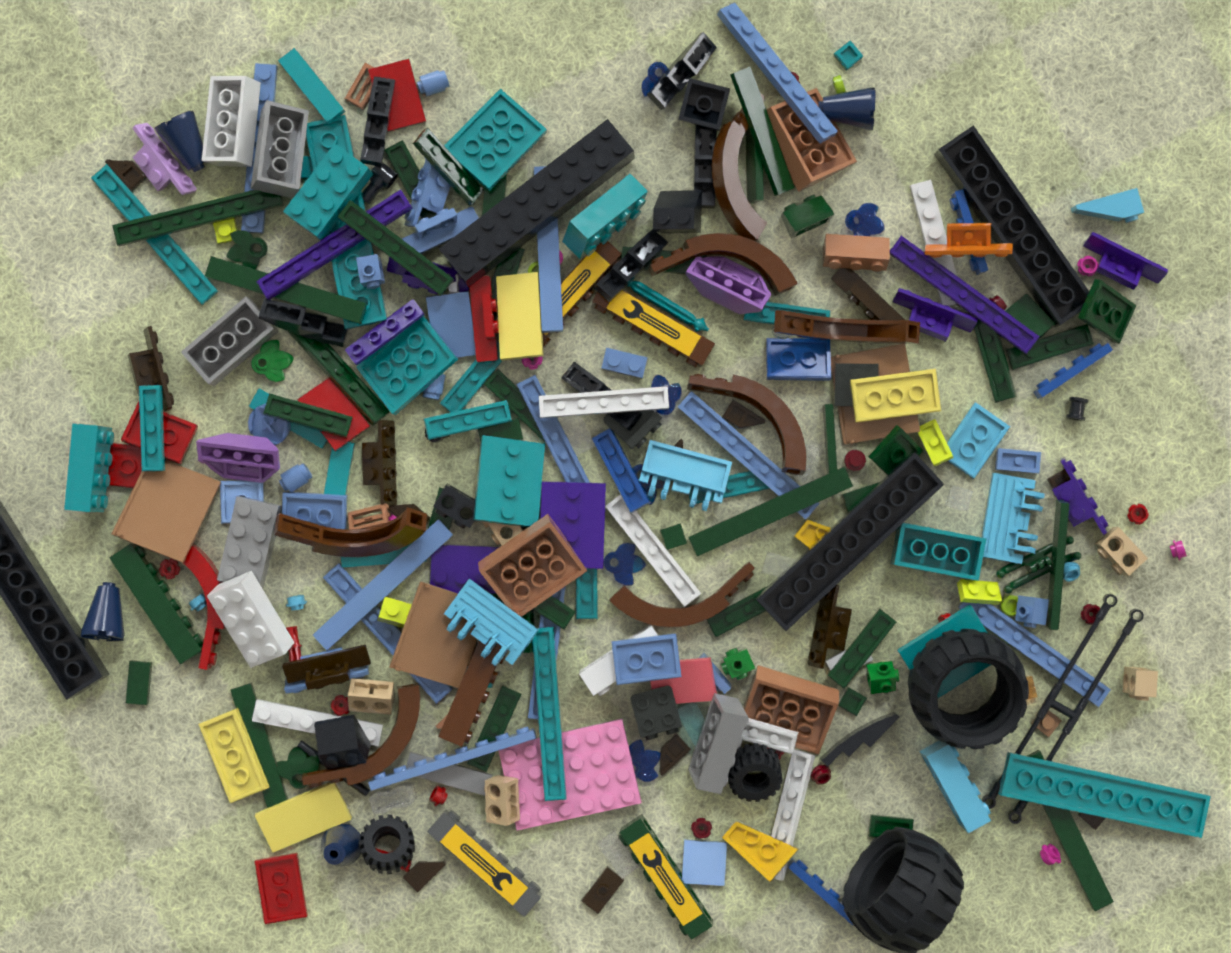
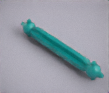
[627,281,709,332]

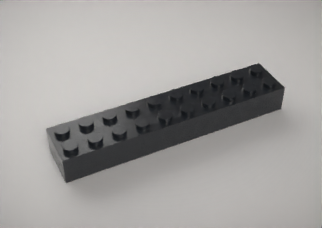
[439,119,635,288]
[934,125,1089,328]
[755,453,944,631]
[0,501,110,700]

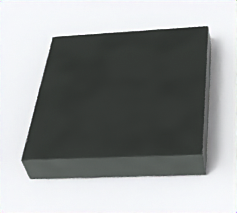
[835,363,879,406]

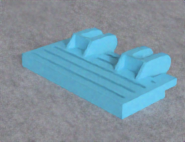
[639,440,732,511]
[982,473,1045,564]
[444,579,539,666]

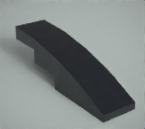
[647,32,717,110]
[360,76,395,167]
[694,125,717,209]
[594,229,669,302]
[259,299,348,347]
[561,362,643,431]
[820,712,899,766]

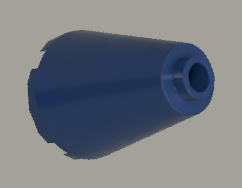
[818,87,876,131]
[154,110,206,172]
[81,582,125,642]
[321,823,361,866]

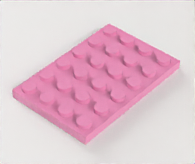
[498,718,642,831]

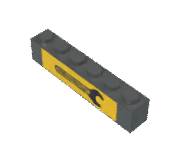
[427,810,542,917]

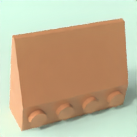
[767,88,857,192]
[478,514,587,617]
[744,665,839,755]

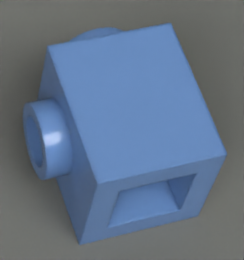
[356,254,385,289]
[1015,595,1049,628]

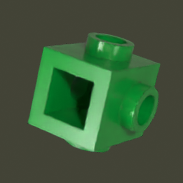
[721,647,756,680]
[866,661,900,694]

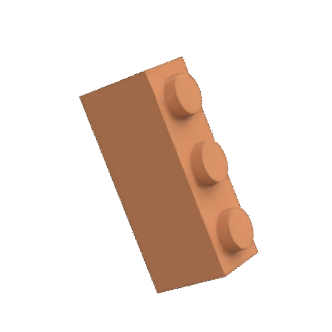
[823,234,890,272]

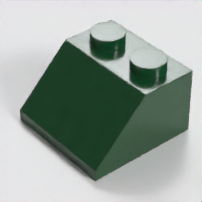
[781,194,834,239]

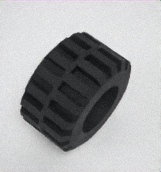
[728,743,783,802]
[359,814,415,875]

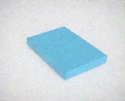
[947,402,1010,479]

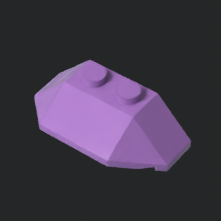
[686,256,771,314]
[196,433,280,483]

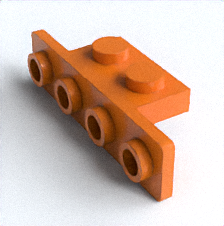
[925,223,1013,258]

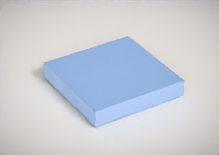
[220,480,264,524]
[682,839,727,886]

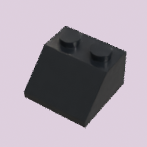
[678,78,730,131]
[653,190,702,234]
[314,715,371,770]

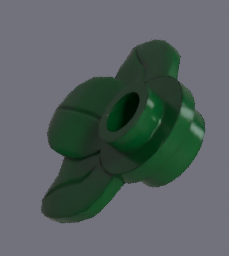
[226,230,268,269]
[277,746,319,789]

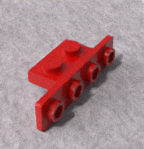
[470,276,499,362]

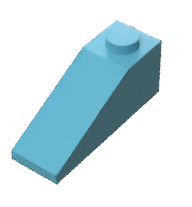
[1071,188,1144,223]

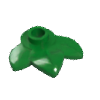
[251,340,294,382]

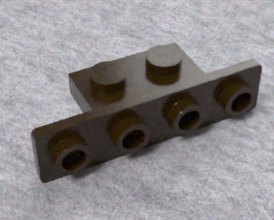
[831,268,905,320]
[128,326,174,412]
[362,420,398,506]
[808,585,852,669]
[282,645,371,690]

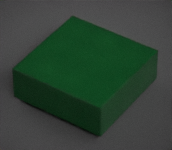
[660,523,687,550]
[838,687,867,716]

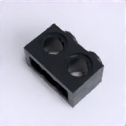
[433,483,475,529]

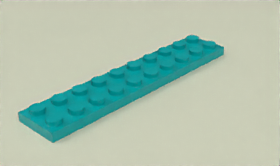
[306,115,387,330]
[998,752,1211,838]

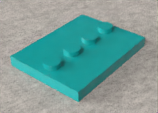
[444,89,547,191]
[356,316,458,415]
[473,435,545,527]
[897,604,991,698]

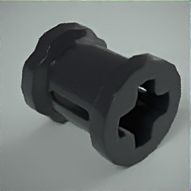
[1066,397,1089,421]

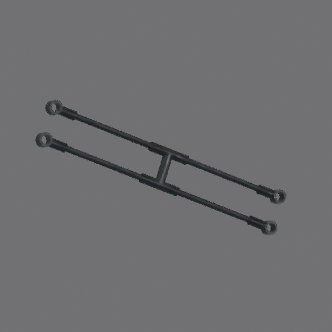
[982,593,1144,824]

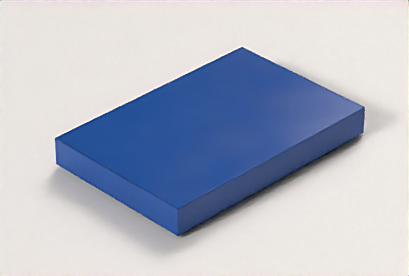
[766,338,831,381]

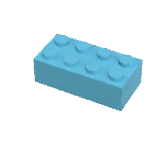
[919,741,991,833]

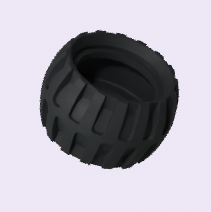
[908,629,1029,749]
[842,827,964,953]

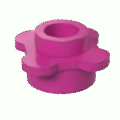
[1040,844,1061,865]

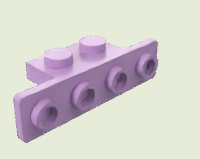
[132,123,197,195]

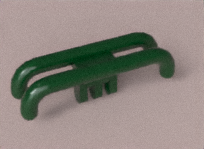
[996,536,1082,594]

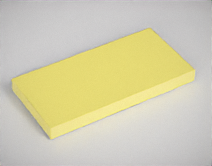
[496,272,544,361]
[850,369,941,423]
[198,708,269,803]
[255,782,352,852]

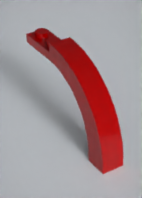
[183,543,226,670]

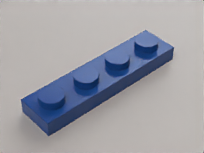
[950,189,989,275]
[1033,343,1113,399]
[592,428,651,513]
[788,858,853,926]

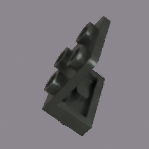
[603,410,662,449]
[630,686,682,741]

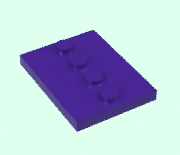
[541,482,606,569]
[430,545,499,594]

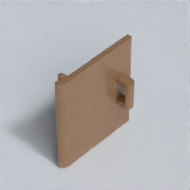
[831,344,920,445]
[111,460,221,563]
[389,581,477,688]

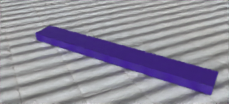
[256,189,413,300]
[890,235,1040,354]

